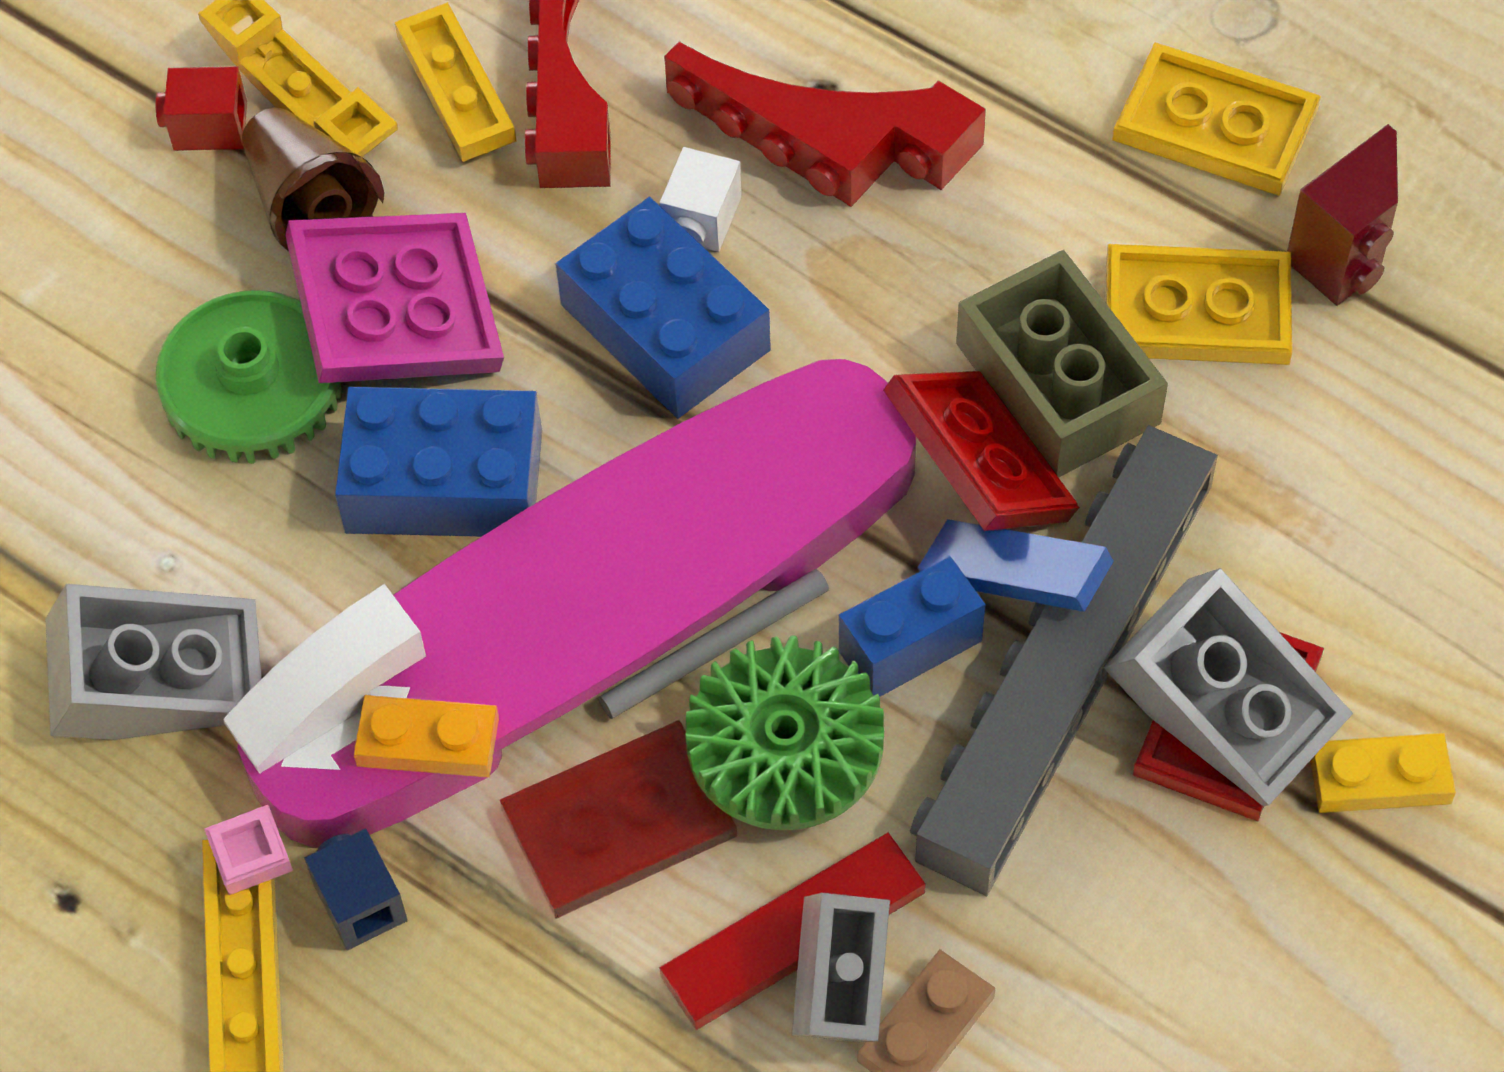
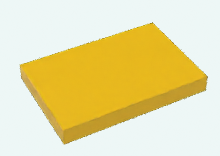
[1112,42,1321,196]
[1106,244,1292,365]

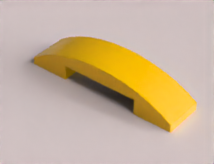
[198,0,398,157]

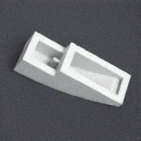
[223,584,426,774]

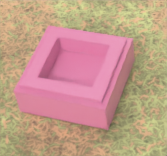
[204,805,293,895]

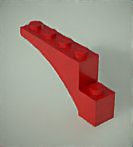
[664,41,986,207]

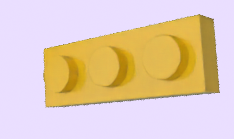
[395,2,517,162]

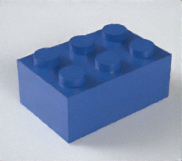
[555,196,771,419]
[335,387,542,537]

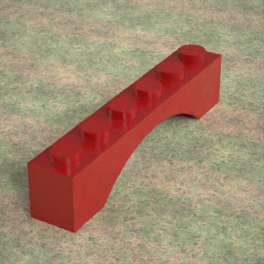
[525,0,611,188]

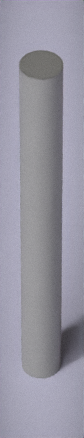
[599,569,829,719]

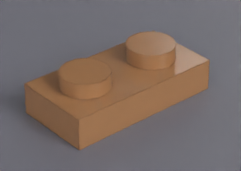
[857,949,995,1072]

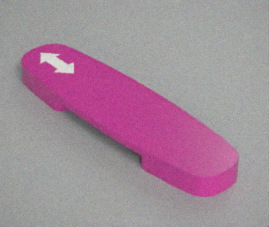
[237,359,916,848]

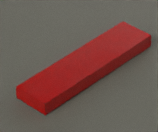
[659,832,926,1030]

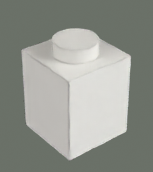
[660,147,742,253]

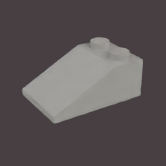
[1103,568,1353,806]
[45,584,262,740]

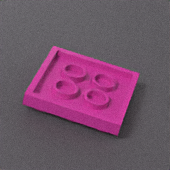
[285,213,504,383]

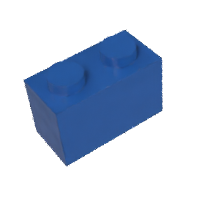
[839,556,985,697]

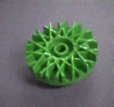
[156,290,342,464]
[685,635,884,830]

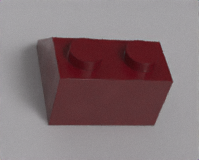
[1287,124,1398,306]

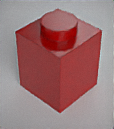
[155,66,247,151]

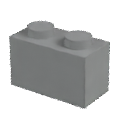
[792,893,890,1042]

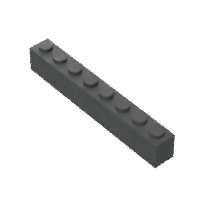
[910,425,1218,896]

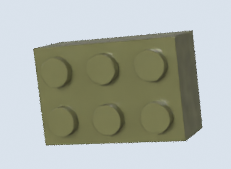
[956,249,1168,477]

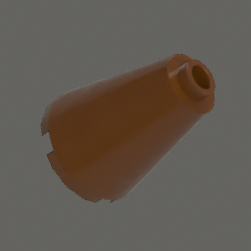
[242,107,385,252]

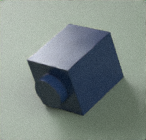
[304,828,408,951]

